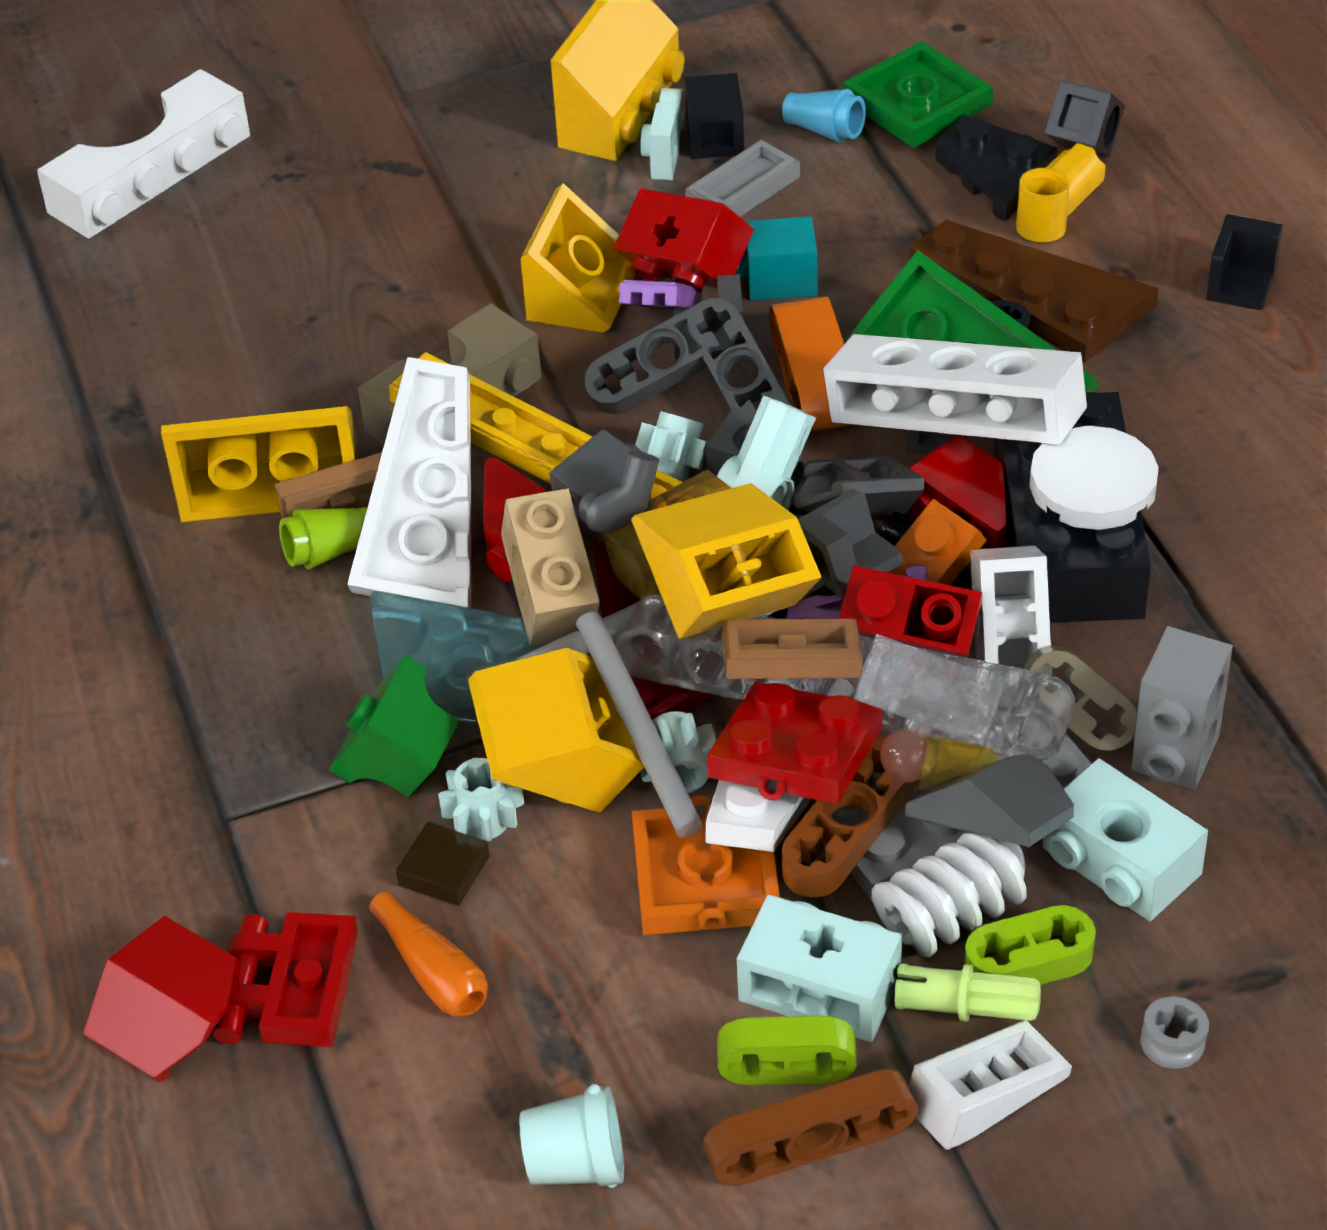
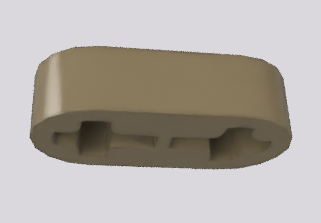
[1023,645,1137,751]

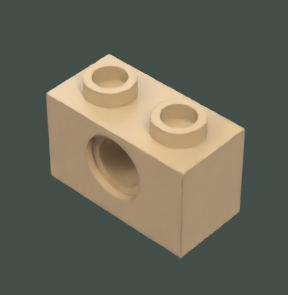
[501,488,600,647]

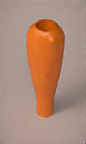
[369,892,488,1017]

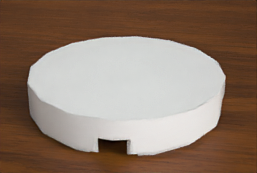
[1029,426,1159,530]

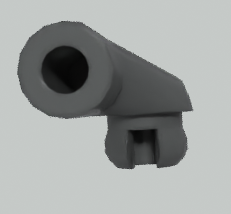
[578,451,659,533]

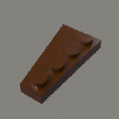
[909,220,1159,362]

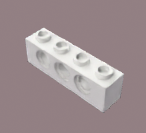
[823,334,1087,444]

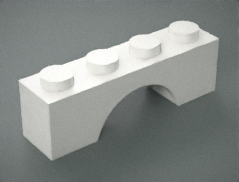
[37,69,250,239]

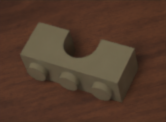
[358,303,542,445]

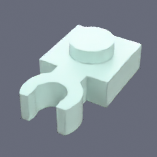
[641,88,685,180]

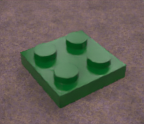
[843,41,994,148]

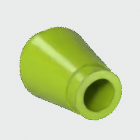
[279,507,367,569]

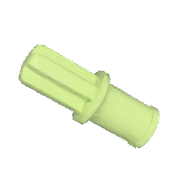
[895,963,1041,1022]

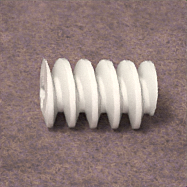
[872,832,1027,958]

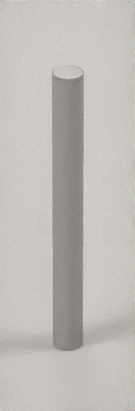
[576,611,703,838]

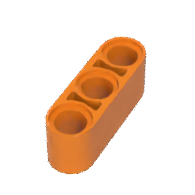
[769,296,854,432]

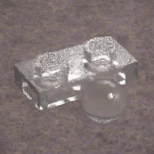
[853,634,1009,782]

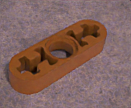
[782,737,916,897]
[703,1069,918,1186]

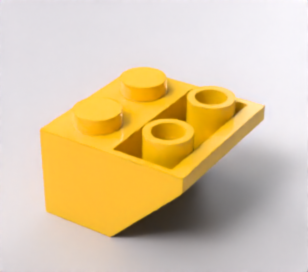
[631,483,822,639]
[468,647,644,813]

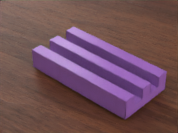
[619,280,702,310]

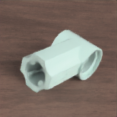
[712,395,816,510]

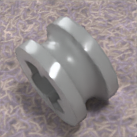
[1140,996,1209,1069]

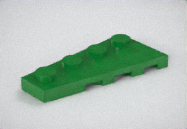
[845,250,1100,393]

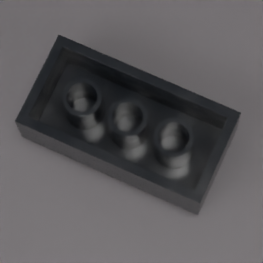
[994,392,1151,623]

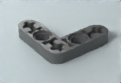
[584,298,791,414]

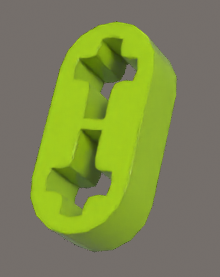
[964,905,1096,985]
[717,1016,857,1086]

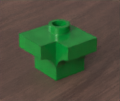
[328,654,460,797]

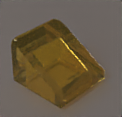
[915,735,997,789]

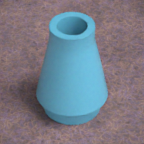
[782,89,866,143]

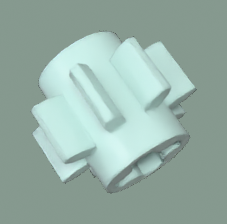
[635,411,708,481]
[640,711,717,793]
[438,757,524,841]

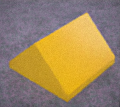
[520,183,635,333]

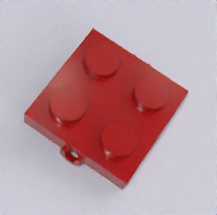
[707,681,882,804]

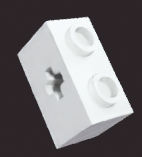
[970,546,1053,692]

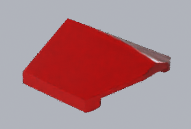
[83,915,241,1082]

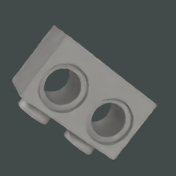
[1131,626,1233,790]

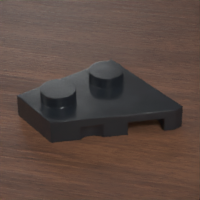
[935,114,1058,222]

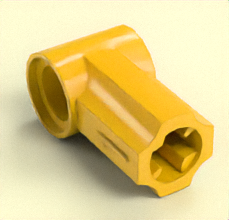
[1016,143,1105,243]

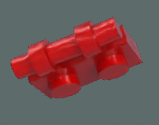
[213,912,358,1047]

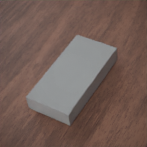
[685,140,800,217]

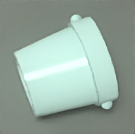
[520,1084,624,1188]

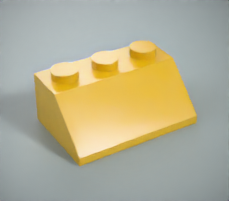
[551,0,684,161]
[161,406,359,522]

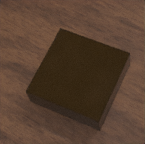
[396,821,490,906]

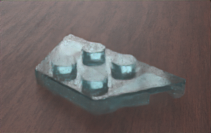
[370,591,591,726]

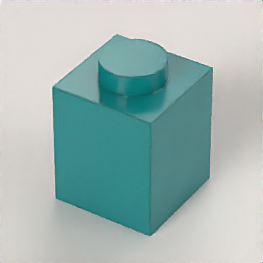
[736,216,818,301]

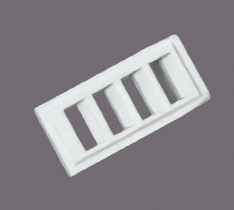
[909,1020,1072,1150]

